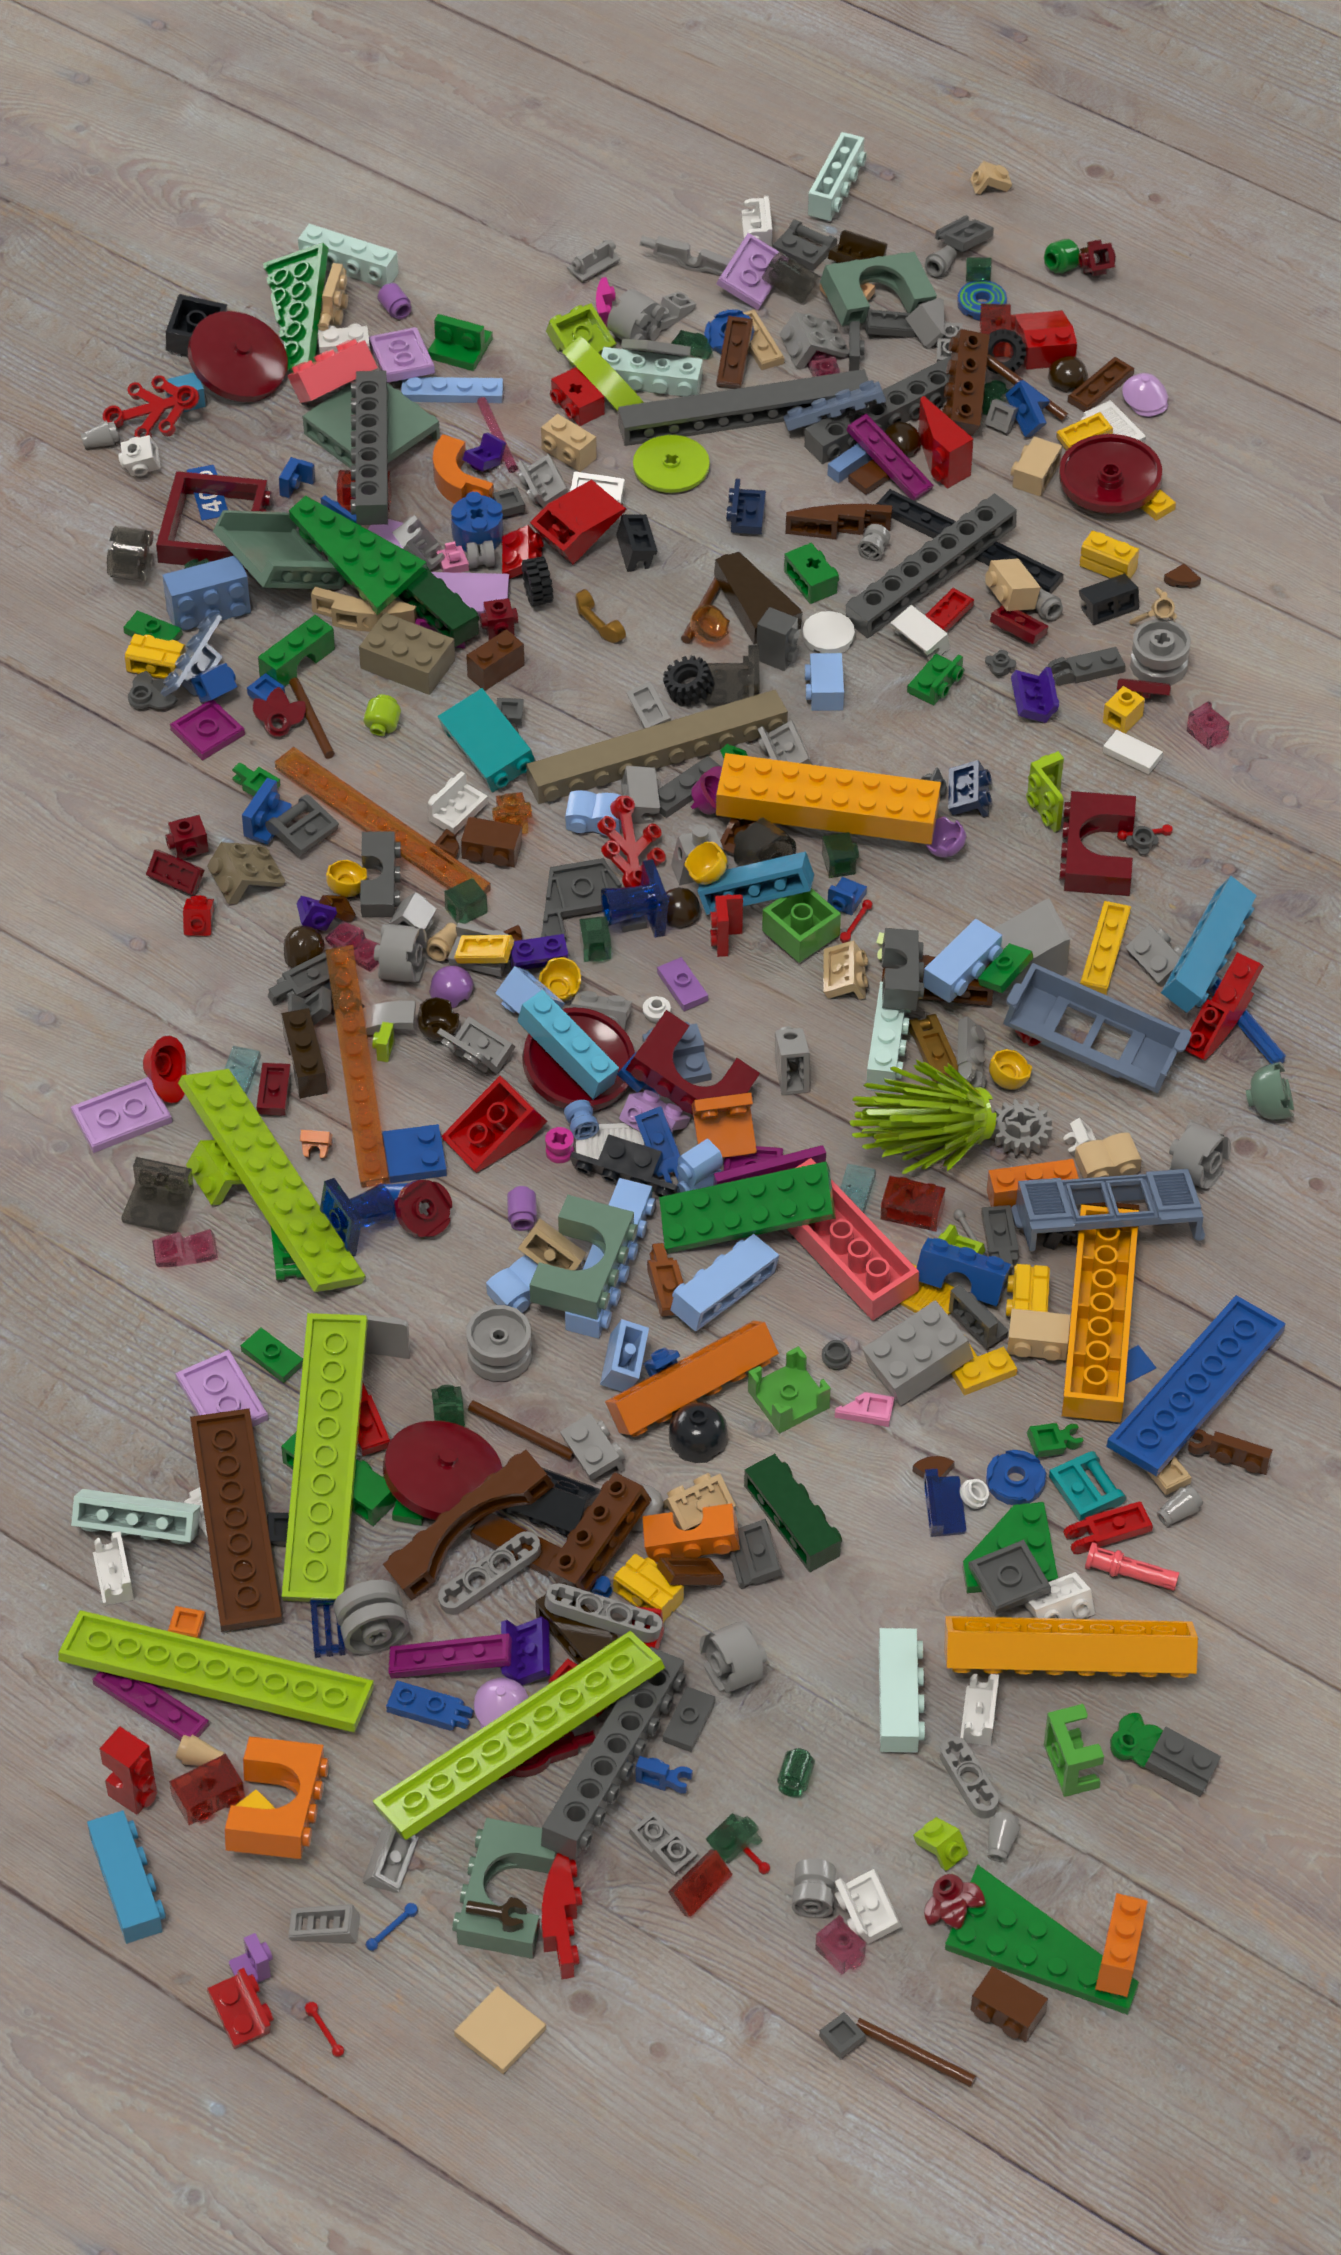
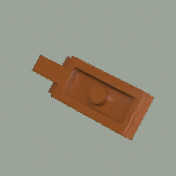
[647,1243,684,1316]

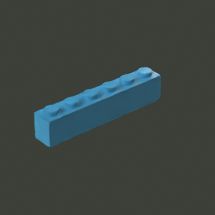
[1161,876,1257,1013]

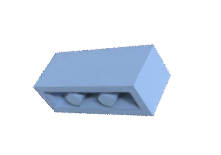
[923,919,1003,1003]

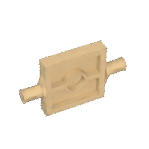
[318,263,348,331]

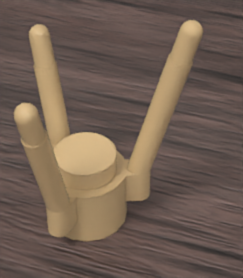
[1129,587,1177,625]

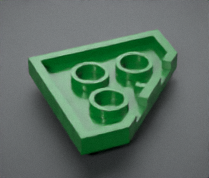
[962,1502,1058,1593]

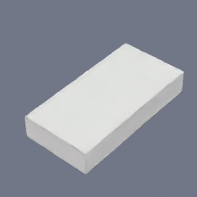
[1103,730,1163,775]

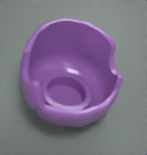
[925,817,967,858]
[429,965,474,1008]

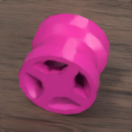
[545,1127,574,1163]

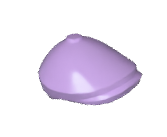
[1122,373,1168,417]
[474,1678,528,1728]

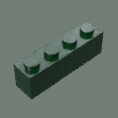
[398,566,480,647]
[744,1454,842,1573]

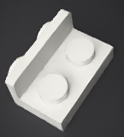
[1024,1572,1095,1619]

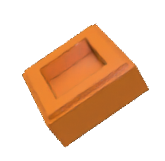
[168,1606,206,1638]

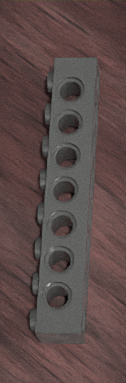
[804,356,951,464]
[351,370,388,525]
[846,493,1017,638]
[541,1647,686,1860]

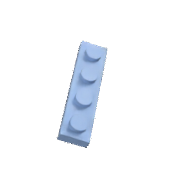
[401,377,503,403]

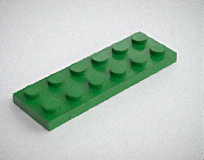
[659,1162,836,1254]

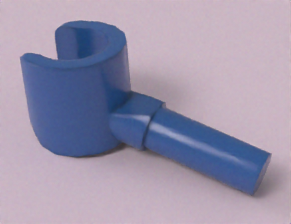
[592,1576,613,1598]

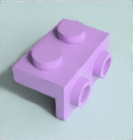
[619,1090,690,1133]

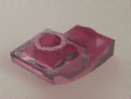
[807,350,840,377]
[325,921,380,971]
[152,1229,218,1267]

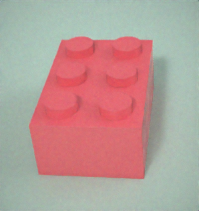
[287,338,378,403]

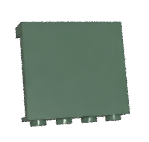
[303,380,440,469]
[213,510,346,589]

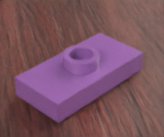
[657,957,708,1011]

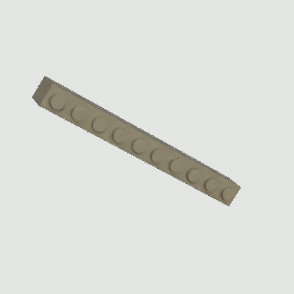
[526,690,788,804]

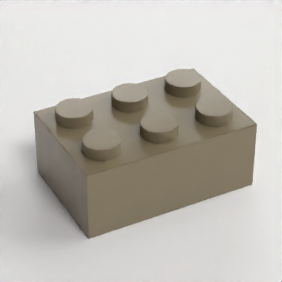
[359,612,455,695]

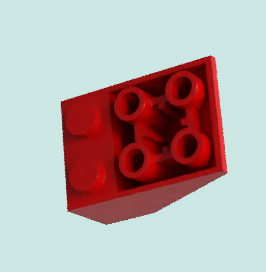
[530,479,627,565]

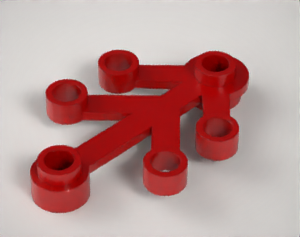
[103,375,199,438]
[597,796,666,892]

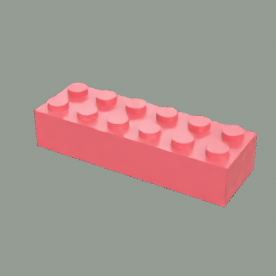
[787,1158,919,1321]

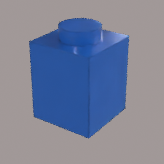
[190,663,237,702]

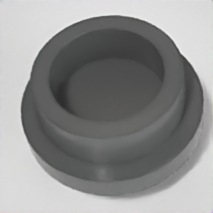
[821,1340,851,1368]

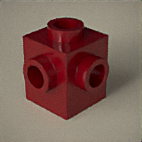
[1079,239,1116,276]
[479,598,518,641]
[165,815,209,859]

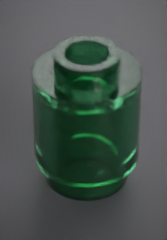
[777,1748,815,1798]

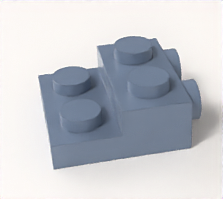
[642,1022,712,1084]

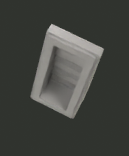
[288,1904,360,1943]

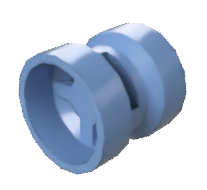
[564,1100,599,1140]

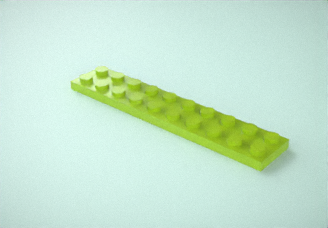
[178,1069,366,1293]
[282,1313,368,1603]
[58,1610,374,1733]
[373,1631,665,1840]

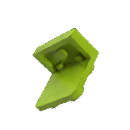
[1026,751,1064,832]
[186,1140,243,1205]

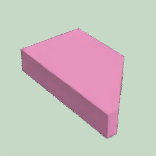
[835,1392,894,1427]

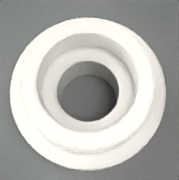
[643,996,671,1023]
[960,1479,989,1509]

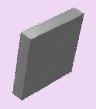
[621,339,691,357]

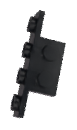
[570,1134,681,1197]

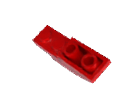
[1184,952,1264,1060]
[542,1853,582,1980]

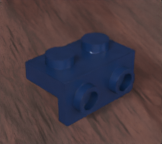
[726,479,766,535]

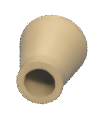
[426,923,457,961]
[175,1734,225,1770]

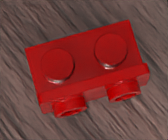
[207,1968,274,2049]

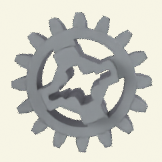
[991,1099,1052,1156]

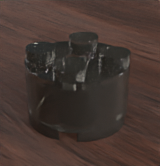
[107,526,154,582]
[734,818,796,867]

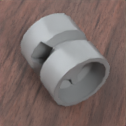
[792,1858,836,1918]

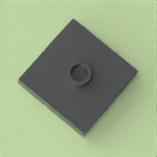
[969,1540,1051,1615]

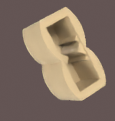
[1075,1133,1142,1178]

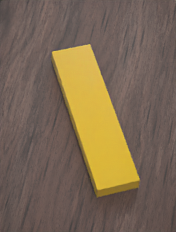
[1080,901,1131,995]

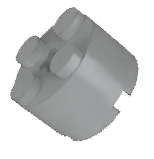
[607,289,665,341]
[374,924,427,982]
[1169,1121,1231,1189]
[699,1620,767,1693]

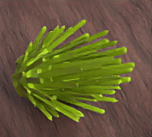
[850,1060,996,1174]

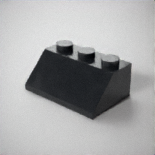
[502,1467,601,1535]

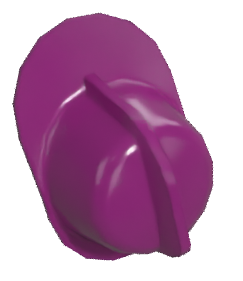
[691,766,722,815]

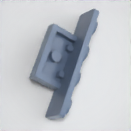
[161,613,222,697]

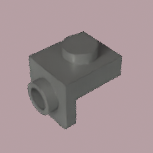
[288,986,332,1025]

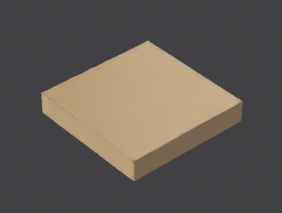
[454,1986,546,2074]

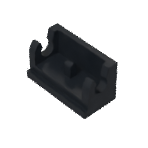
[616,514,658,571]
[1079,573,1139,625]

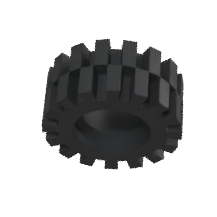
[986,329,1026,374]
[522,556,553,606]
[663,656,715,706]

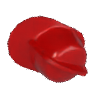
[143,1035,186,1103]

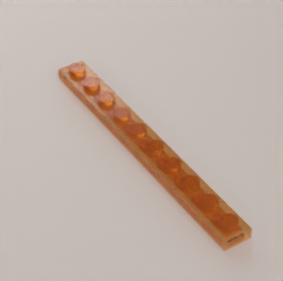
[275,746,491,905]
[325,945,390,1188]

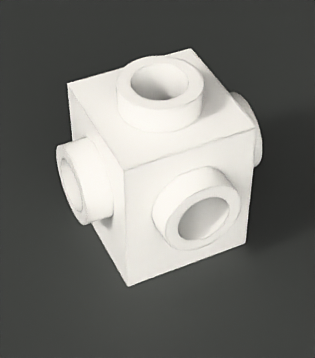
[119,435,161,476]

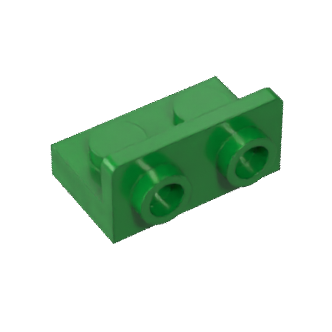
[907,654,964,706]

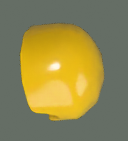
[685,842,727,885]
[326,859,367,897]
[538,957,581,1002]
[989,1049,1032,1090]

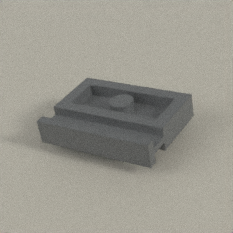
[935,215,994,252]
[729,1519,783,1589]
[1144,1726,1221,1797]

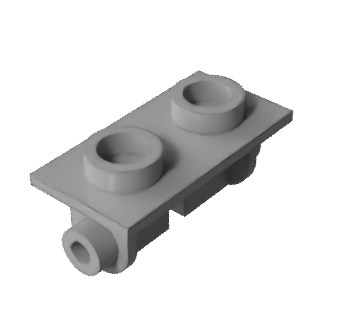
[567,240,621,282]

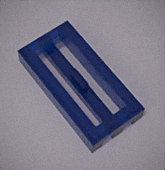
[310,1600,345,1658]

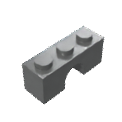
[360,831,401,917]
[882,928,924,1010]

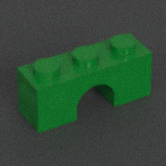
[258,615,335,687]

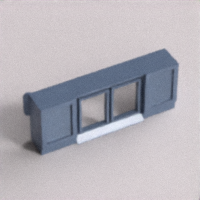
[1003,963,1192,1093]
[1011,1169,1205,1251]

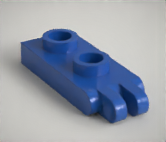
[634,1106,681,1184]
[386,1681,474,1731]

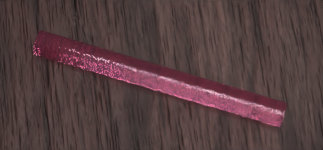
[477,397,518,473]

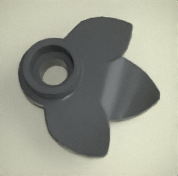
[128,671,178,709]

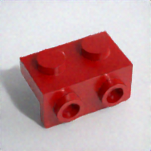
[502,525,544,579]
[710,895,743,957]

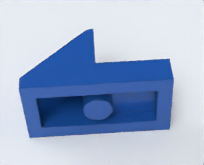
[1005,380,1050,437]

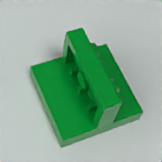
[428,314,493,371]

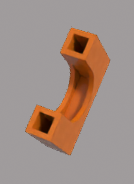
[225,1736,329,1859]

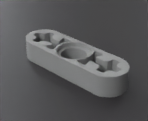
[940,1736,999,1818]

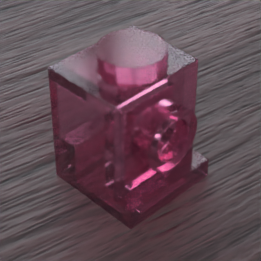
[1187,701,1230,750]
[815,1915,866,1975]

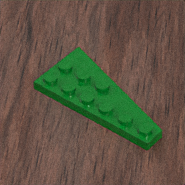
[263,242,329,373]
[289,495,427,615]
[945,1864,1139,2015]

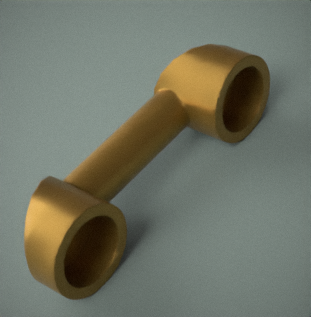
[575,589,626,643]

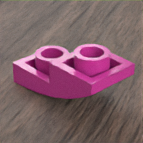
[596,277,616,329]

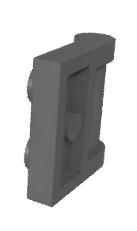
[772,219,837,271]
[265,794,339,856]

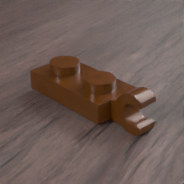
[1188,1429,1273,1475]

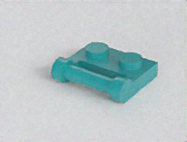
[1049,1451,1126,1521]

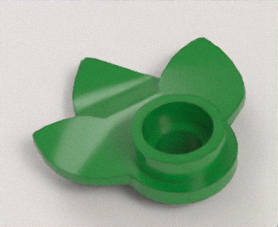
[1110,1712,1163,1768]

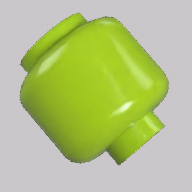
[363,694,401,736]

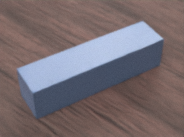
[827,443,872,484]

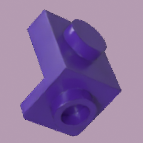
[462,432,506,471]
[296,896,337,931]

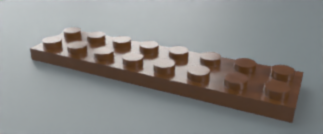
[190,1408,282,1632]

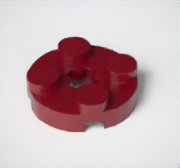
[393,1180,452,1237]

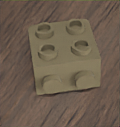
[207,842,285,904]

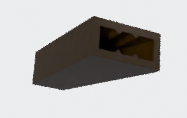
[714,551,803,645]

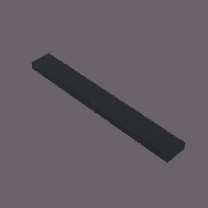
[876,489,1064,594]

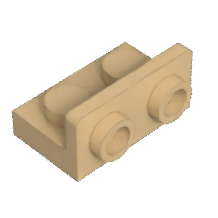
[824,940,868,1000]
[663,1473,736,1530]

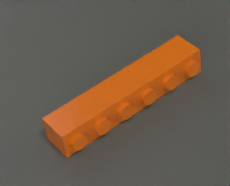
[605,1321,779,1437]

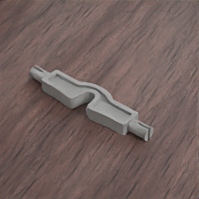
[639,235,731,276]

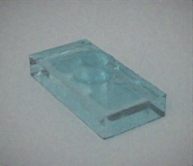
[225,1046,261,1095]
[840,1164,876,1213]

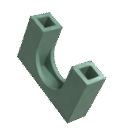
[820,252,937,326]
[529,1195,638,1320]
[452,1818,558,1959]

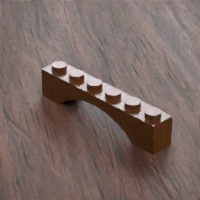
[383,1449,555,1601]

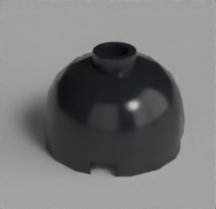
[669,1402,728,1463]

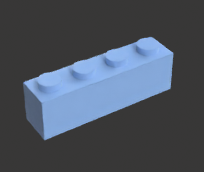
[670,1234,779,1332]

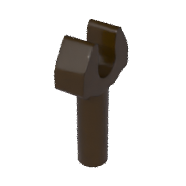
[466,1897,527,1932]

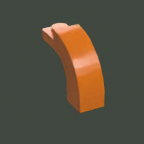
[433,434,494,504]

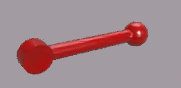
[1117,824,1173,841]
[840,899,873,943]
[722,1825,770,1874]
[305,2002,344,2057]

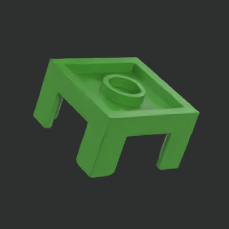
[748,1346,831,1434]
[1044,1704,1104,1797]

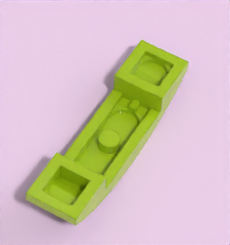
[562,335,644,411]

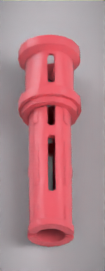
[1085,1542,1180,1591]

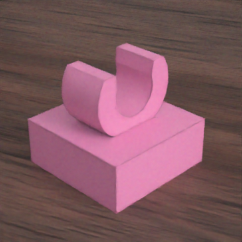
[437,541,469,573]

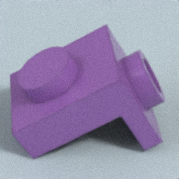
[229,1933,273,1983]

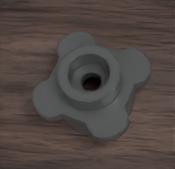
[985,650,1016,676]
[1126,826,1159,855]

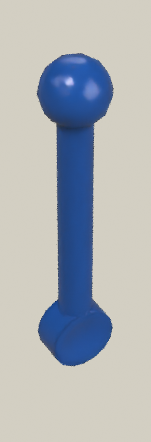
[365,1903,418,1951]

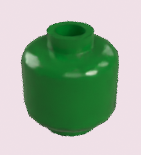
[1044,239,1080,274]

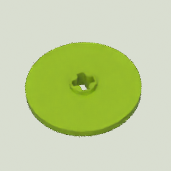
[633,435,710,493]

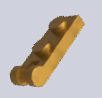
[909,1013,959,1082]

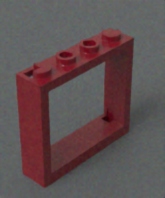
[156,471,272,572]

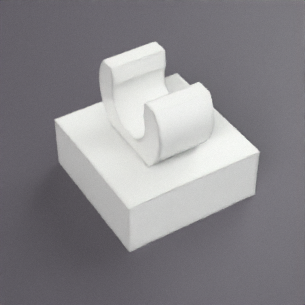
[1063,1118,1096,1156]

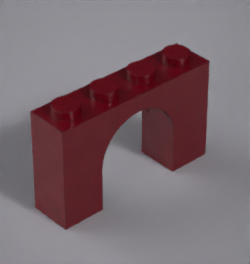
[1059,791,1136,896]
[626,1010,760,1115]

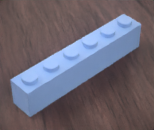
[565,1178,656,1339]

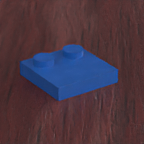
[382,1124,447,1183]

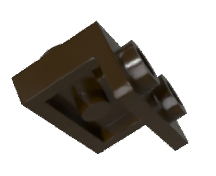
[828,230,888,263]

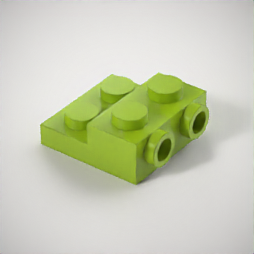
[546,303,617,367]

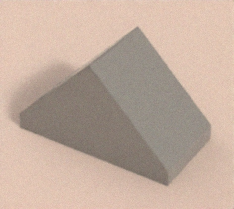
[905,298,945,349]

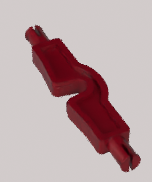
[497,1730,596,1781]

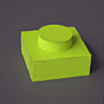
[372,1022,395,1062]

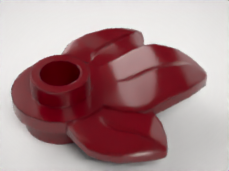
[253,687,306,737]
[924,1874,986,1929]

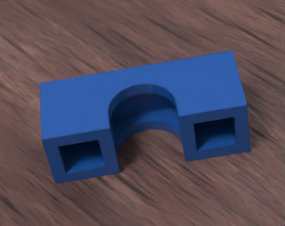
[916,1237,1011,1306]

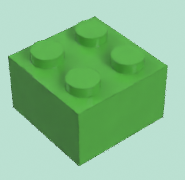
[762,888,841,963]

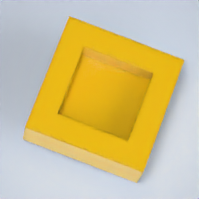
[1140,489,1176,521]

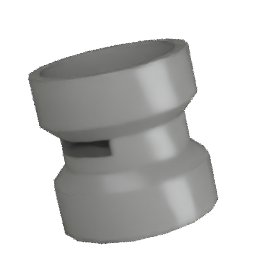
[858,524,890,560]
[466,541,495,569]

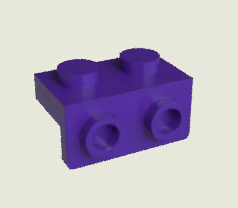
[1011,667,1059,723]
[509,934,568,970]
[500,1617,550,1686]

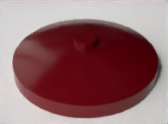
[188,311,288,402]
[1059,434,1162,513]
[522,1007,635,1111]
[383,1421,502,1520]

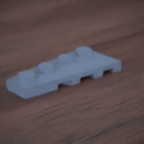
[783,380,886,431]

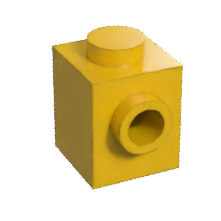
[1103,686,1145,734]

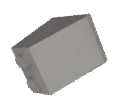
[993,899,1070,991]

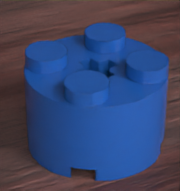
[451,492,503,552]

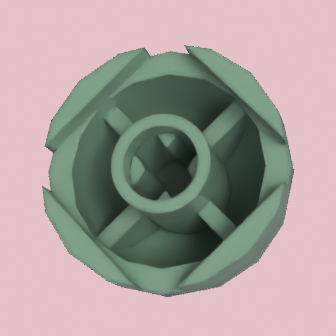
[1246,1062,1294,1120]

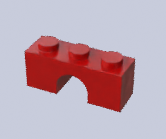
[99,1726,157,1815]

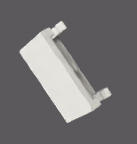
[741,196,772,247]
[891,605,950,660]
[93,1532,134,1606]
[960,1674,999,1746]

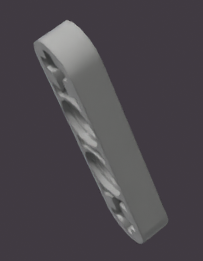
[438,1531,541,1615]
[544,1583,662,1643]

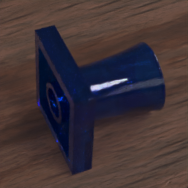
[601,859,668,938]
[320,1178,396,1257]

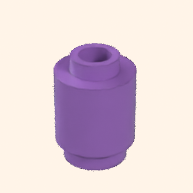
[378,283,412,319]
[507,1186,537,1231]

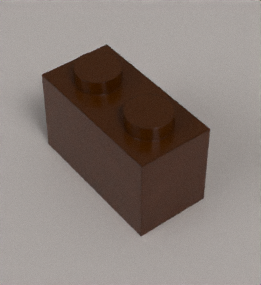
[466,629,525,691]
[461,817,522,868]
[970,1966,1048,2042]

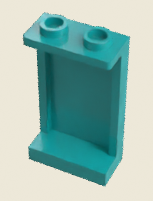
[437,688,536,792]

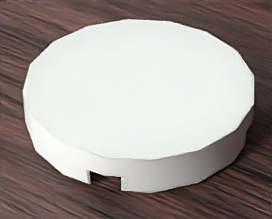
[802,611,855,653]

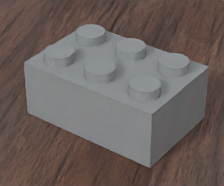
[862,1300,974,1406]

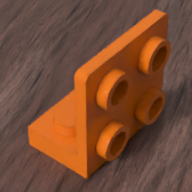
[692,1093,757,1158]

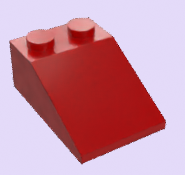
[1013,310,1077,370]
[918,396,974,489]
[441,1075,548,1173]

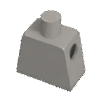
[671,824,728,886]
[775,1026,809,1095]

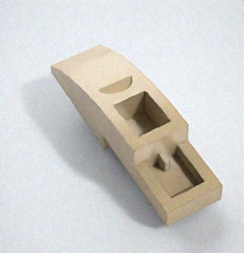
[311,587,417,632]

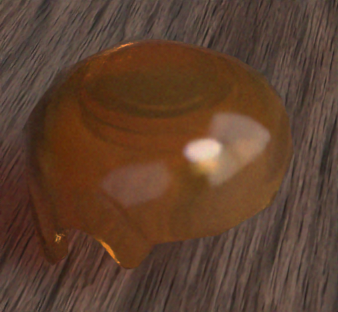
[690,605,730,644]

